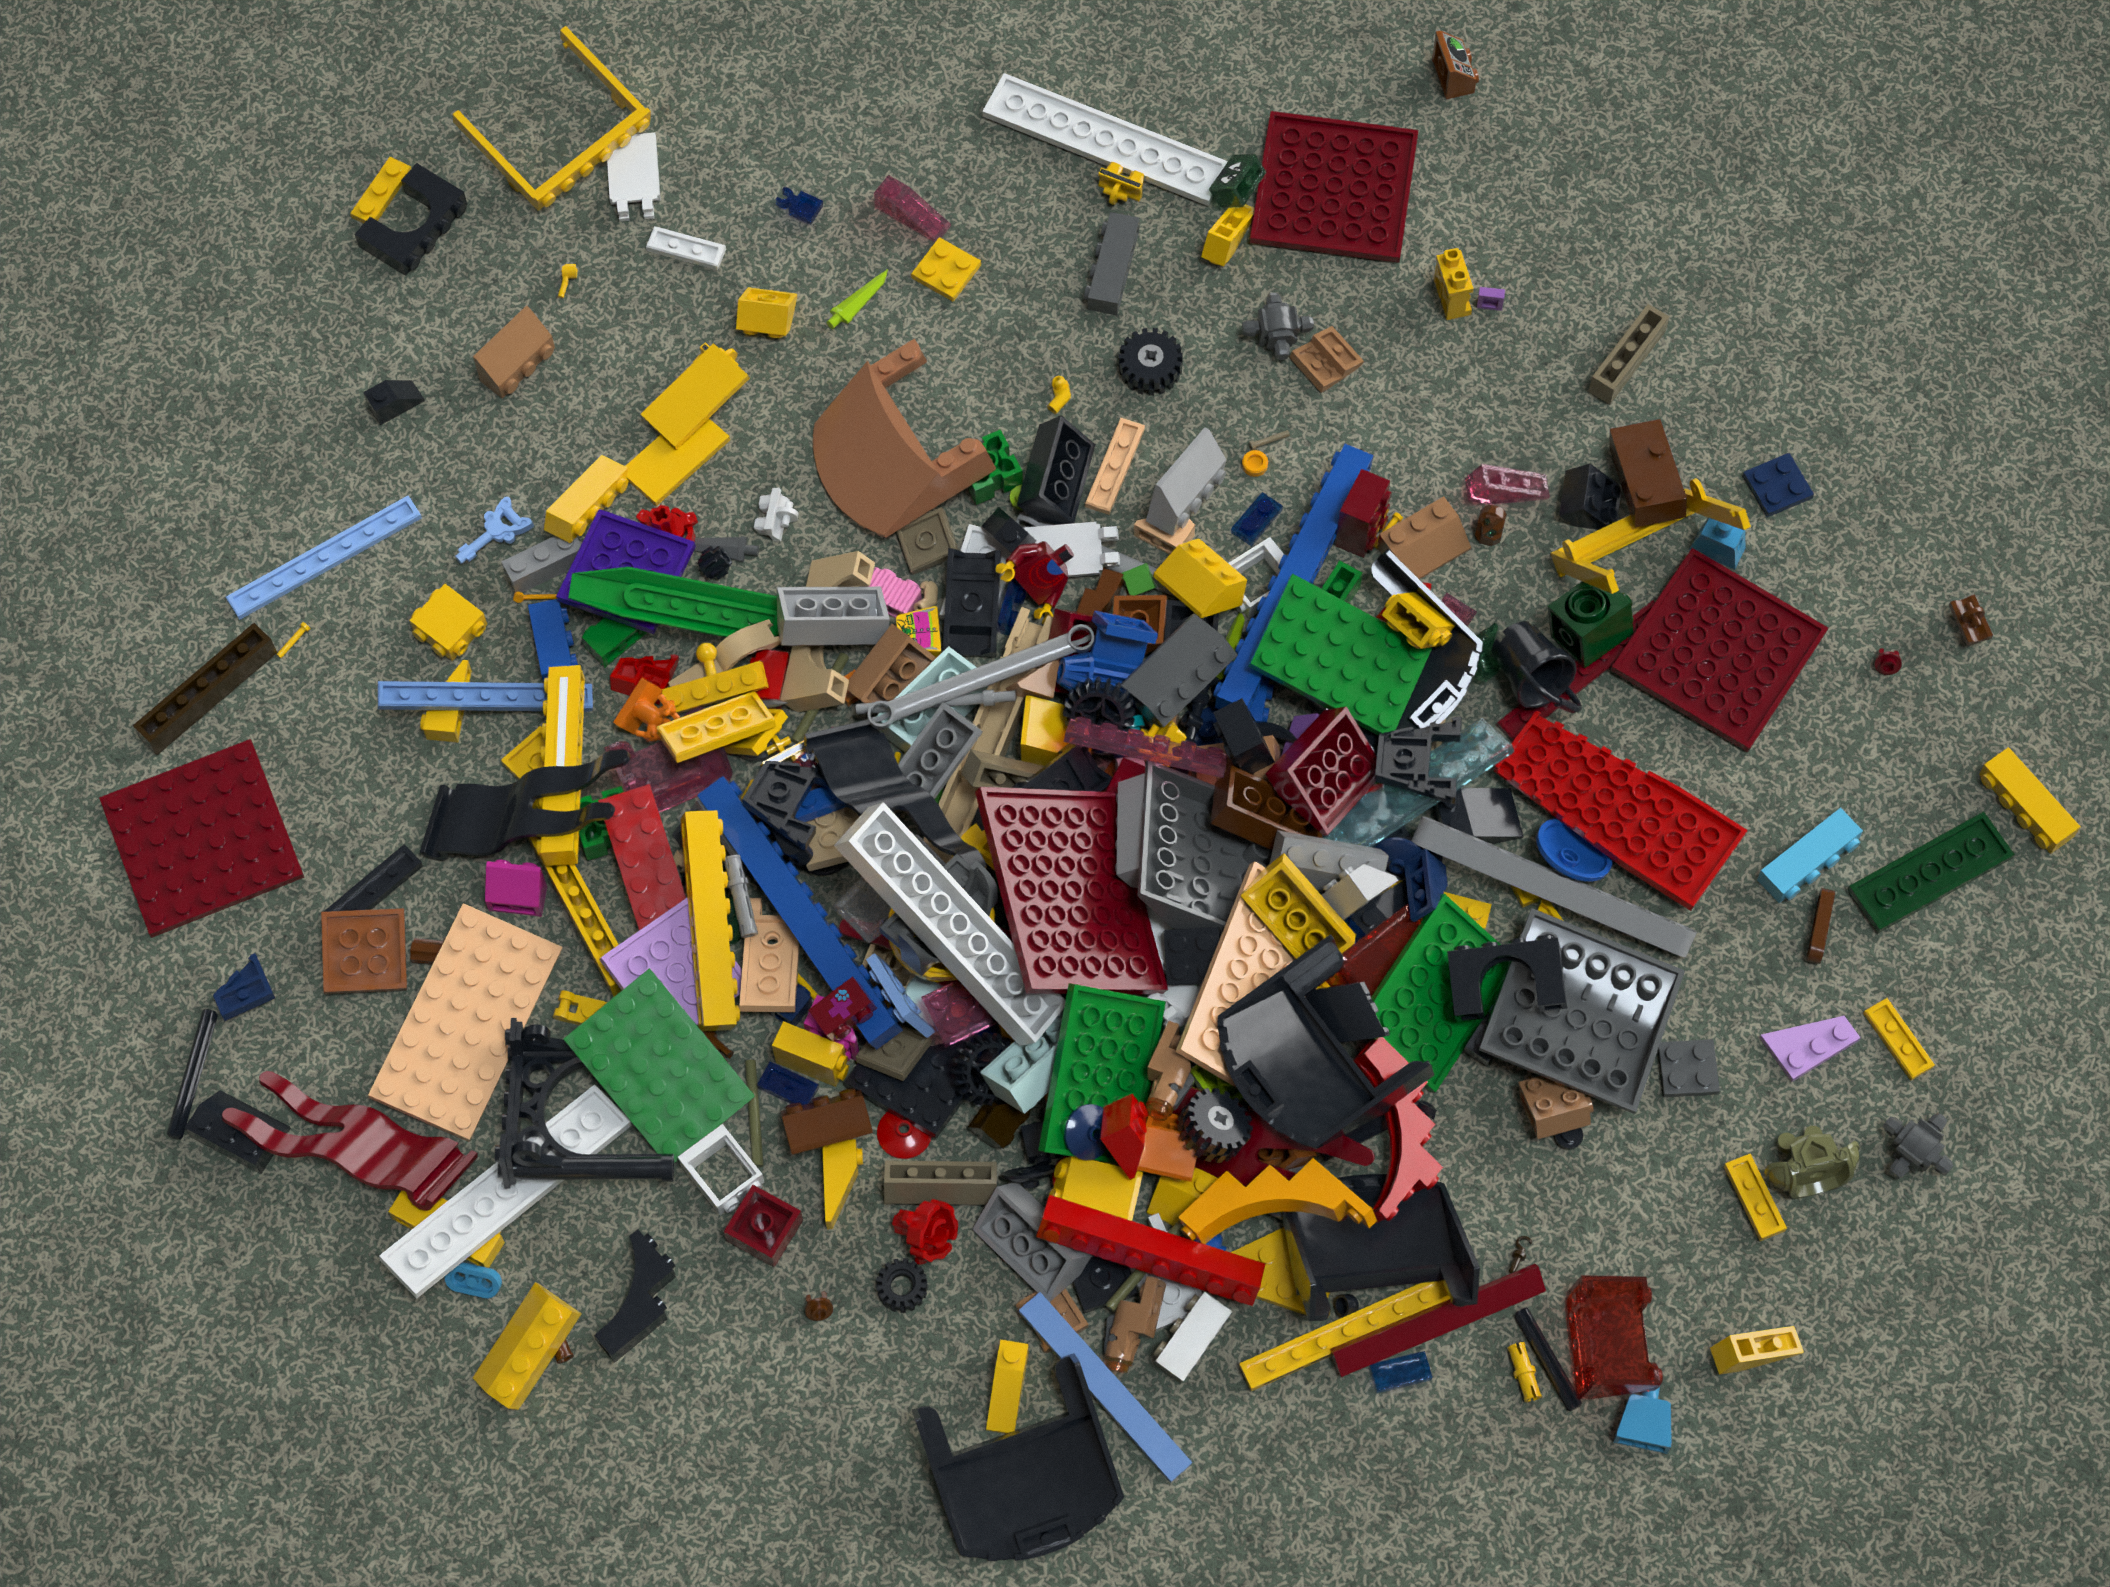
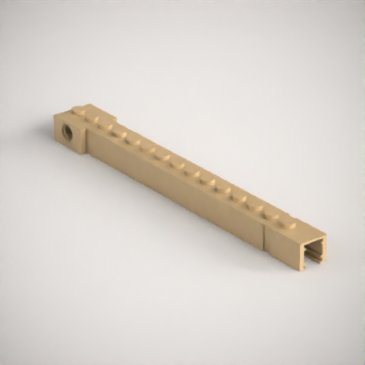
[862,607,1053,994]

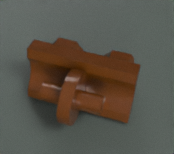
[1949,594,1993,646]

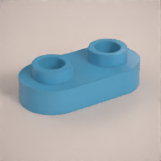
[445,1262,502,1298]

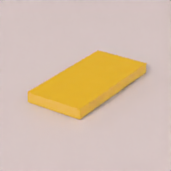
[641,343,750,449]
[625,419,730,506]
[656,691,776,763]

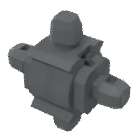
[1242,293,1314,360]
[1883,1113,1954,1179]

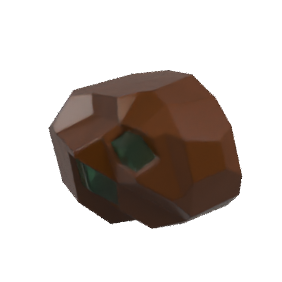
[1475,505,1507,546]

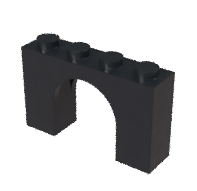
[354,163,467,276]
[1447,935,1568,1022]

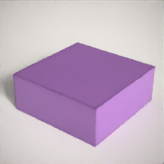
[1477,287,1505,311]

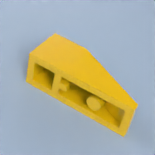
[1201,200,1255,267]
[420,660,472,743]
[823,1139,863,1229]
[1710,1326,1804,1375]
[986,1339,1029,1434]

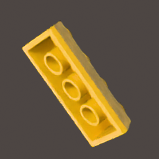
[1240,853,1356,959]
[473,1282,582,1410]

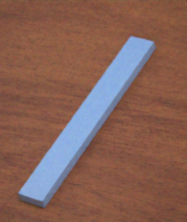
[226,496,422,620]

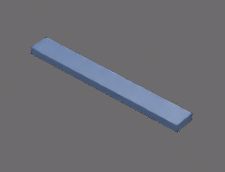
[378,681,593,712]
[1018,1292,1192,1483]

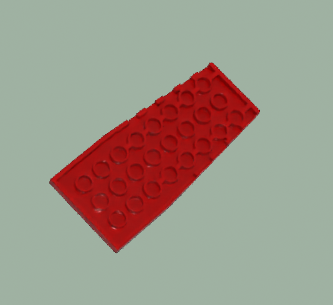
[1494,711,1748,911]

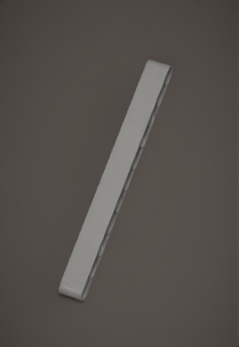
[1411,816,1697,958]

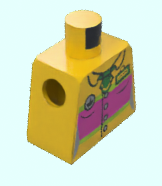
[896,606,941,658]

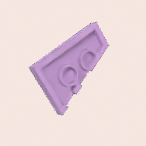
[1760,1016,1860,1082]

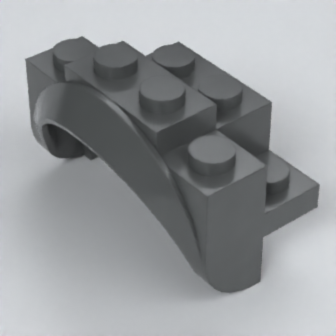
[879,854,998,976]

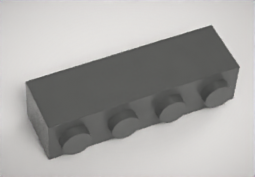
[1084,212,1140,316]

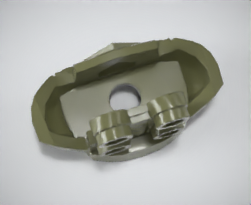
[1764,1126,1860,1199]

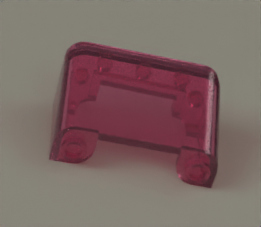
[604,706,733,813]

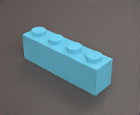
[1757,808,1863,903]

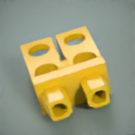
[1434,248,1474,320]

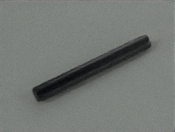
[167,1009,218,1140]

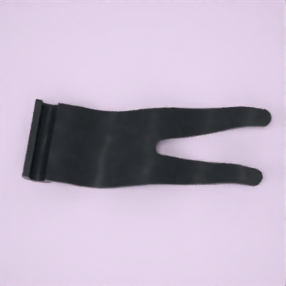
[804,720,986,869]
[420,749,630,861]

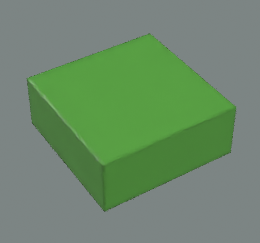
[1122,563,1157,595]

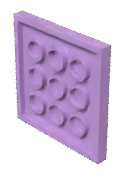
[599,898,742,1025]

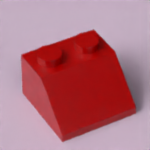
[1101,1093,1148,1180]

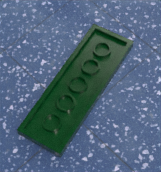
[1847,811,2015,933]

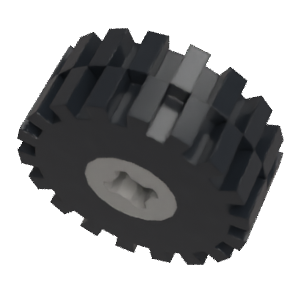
[1119,328,1183,396]
[1177,1088,1253,1163]

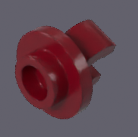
[1875,648,1902,675]

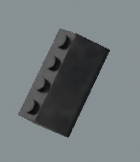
[1017,415,1096,525]

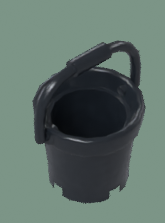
[1491,621,1582,713]

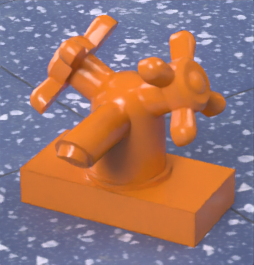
[613,678,680,742]

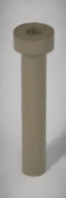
[1248,430,1290,451]

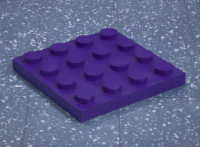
[556,509,696,634]

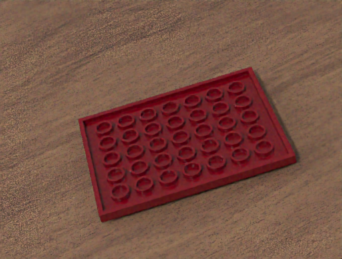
[975,787,1168,994]

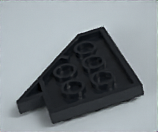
[844,1038,976,1139]

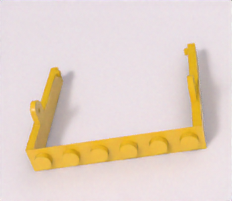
[452,26,651,211]
[1550,478,1751,594]

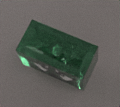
[1209,154,1267,208]

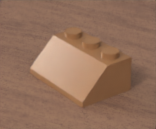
[473,306,555,398]
[1377,496,1471,579]
[847,624,936,714]

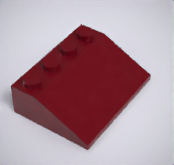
[1265,707,1377,836]

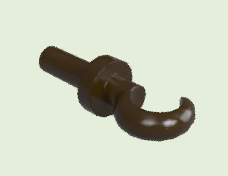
[1509,1236,1532,1273]

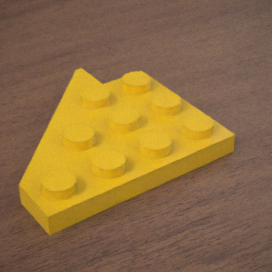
[1231,1227,1330,1315]

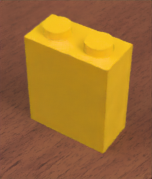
[772,1021,849,1087]

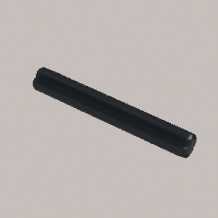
[1515,1308,1582,1411]

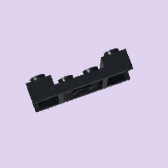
[943,548,1001,657]
[1012,736,1112,792]

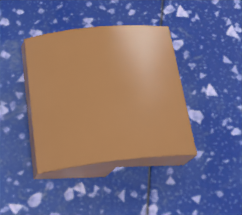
[1289,326,1364,393]

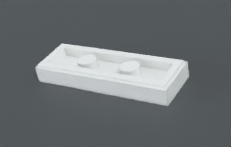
[646,226,726,270]

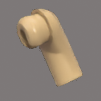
[913,581,938,611]

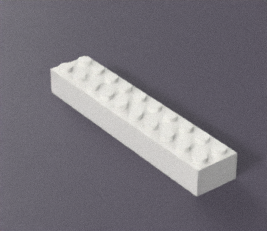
[834,802,1066,1046]

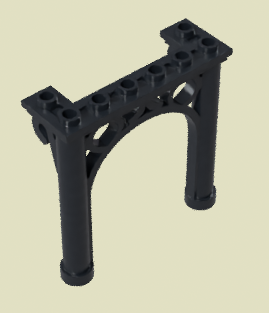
[495,1018,674,1189]

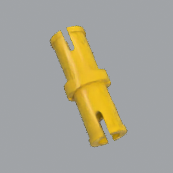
[1507,1342,1542,1403]

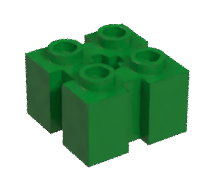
[967,429,1023,505]
[579,786,624,860]

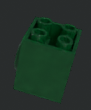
[1548,581,1634,668]

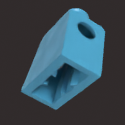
[1689,518,1746,570]
[1613,1382,1671,1454]

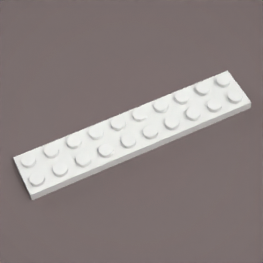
[983,73,1229,206]
[379,1084,632,1299]

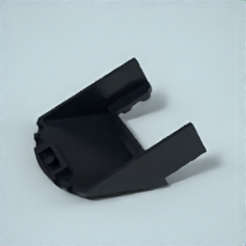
[1300,549,1483,755]
[1218,934,1434,1149]
[1282,1174,1480,1321]
[912,1353,1124,1561]

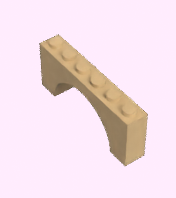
[780,551,875,712]

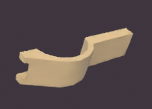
[668,619,781,687]

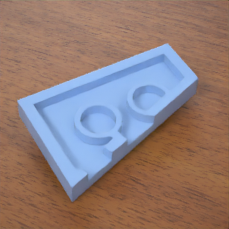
[866,953,936,1038]

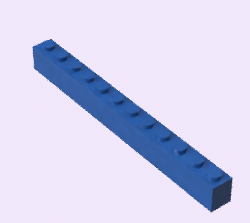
[1213,444,1374,710]
[697,776,903,1050]

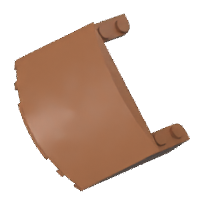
[813,339,996,538]

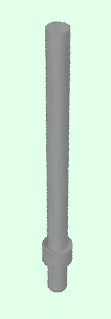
[856,689,1016,714]

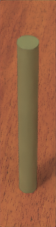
[791,652,849,744]
[745,1060,764,1168]
[1105,1220,1183,1312]

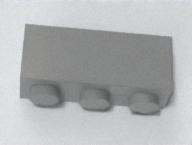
[501,536,581,593]

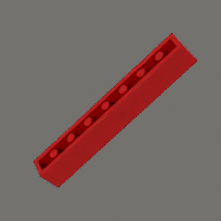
[1036,1195,1265,1306]

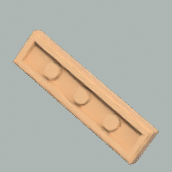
[1085,418,1145,515]

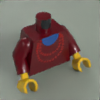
[995,541,1074,624]

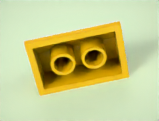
[1153,539,1247,618]

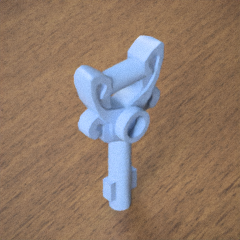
[455,497,534,564]

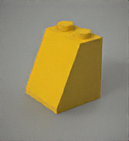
[1021,695,1092,766]
[1048,1156,1143,1221]

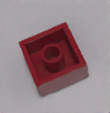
[724,1185,803,1268]

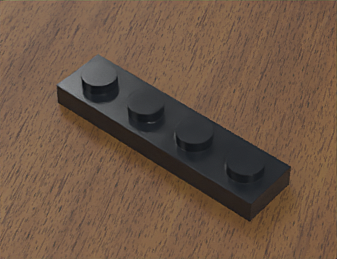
[324,844,423,912]

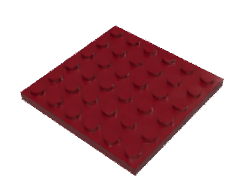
[1250,111,1419,263]
[1611,548,1829,752]
[99,739,305,938]

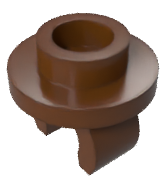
[805,1291,833,1321]

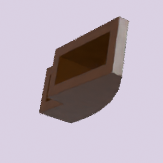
[1077,568,1124,615]

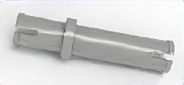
[724,854,758,938]

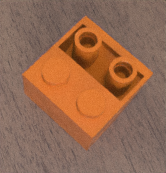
[1137,1109,1197,1182]

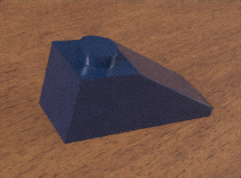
[1404,849,1448,922]

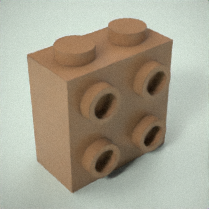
[1518,1076,1594,1139]

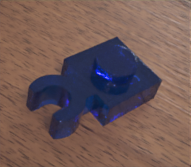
[776,187,823,225]

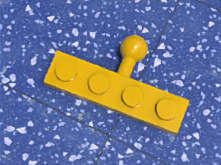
[662,643,769,716]

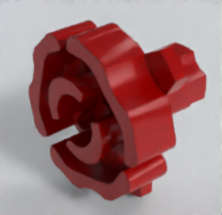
[636,505,698,542]
[892,1199,958,1265]

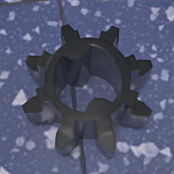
[698,546,732,580]

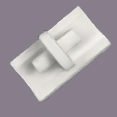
[754,488,799,541]

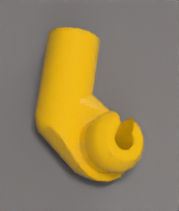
[1047,376,1071,414]

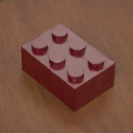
[1336,469,1392,558]

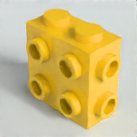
[409,584,488,661]
[1382,592,1455,649]

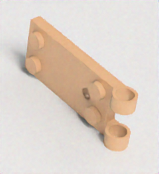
[739,898,800,1012]

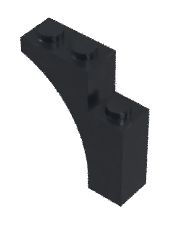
[594,1229,676,1363]

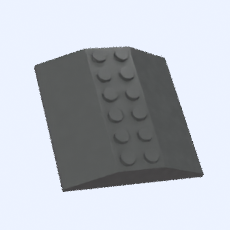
[1137,759,1273,936]
[1479,908,1685,1114]

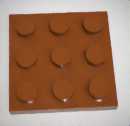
[321,908,407,994]

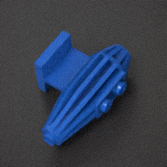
[1056,611,1190,710]

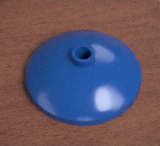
[1536,819,1612,882]

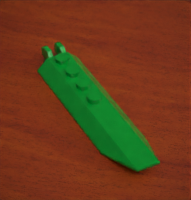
[568,567,780,647]

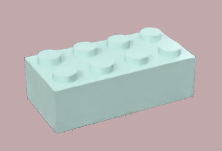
[876,646,988,753]
[980,1009,1064,1114]

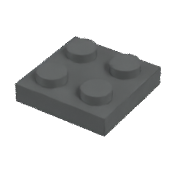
[1658,1039,1720,1097]

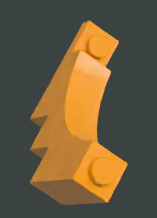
[1178,1158,1377,1244]

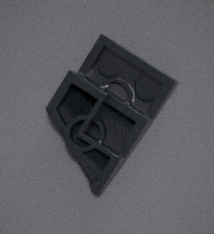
[1305,982,1390,1043]

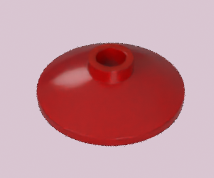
[877,1112,932,1159]

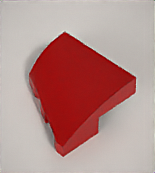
[610,654,679,705]

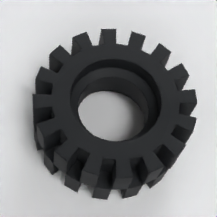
[876,1258,928,1313]

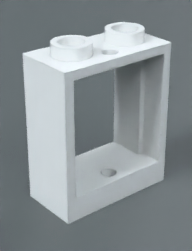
[1228,537,1284,619]
[678,1124,764,1215]

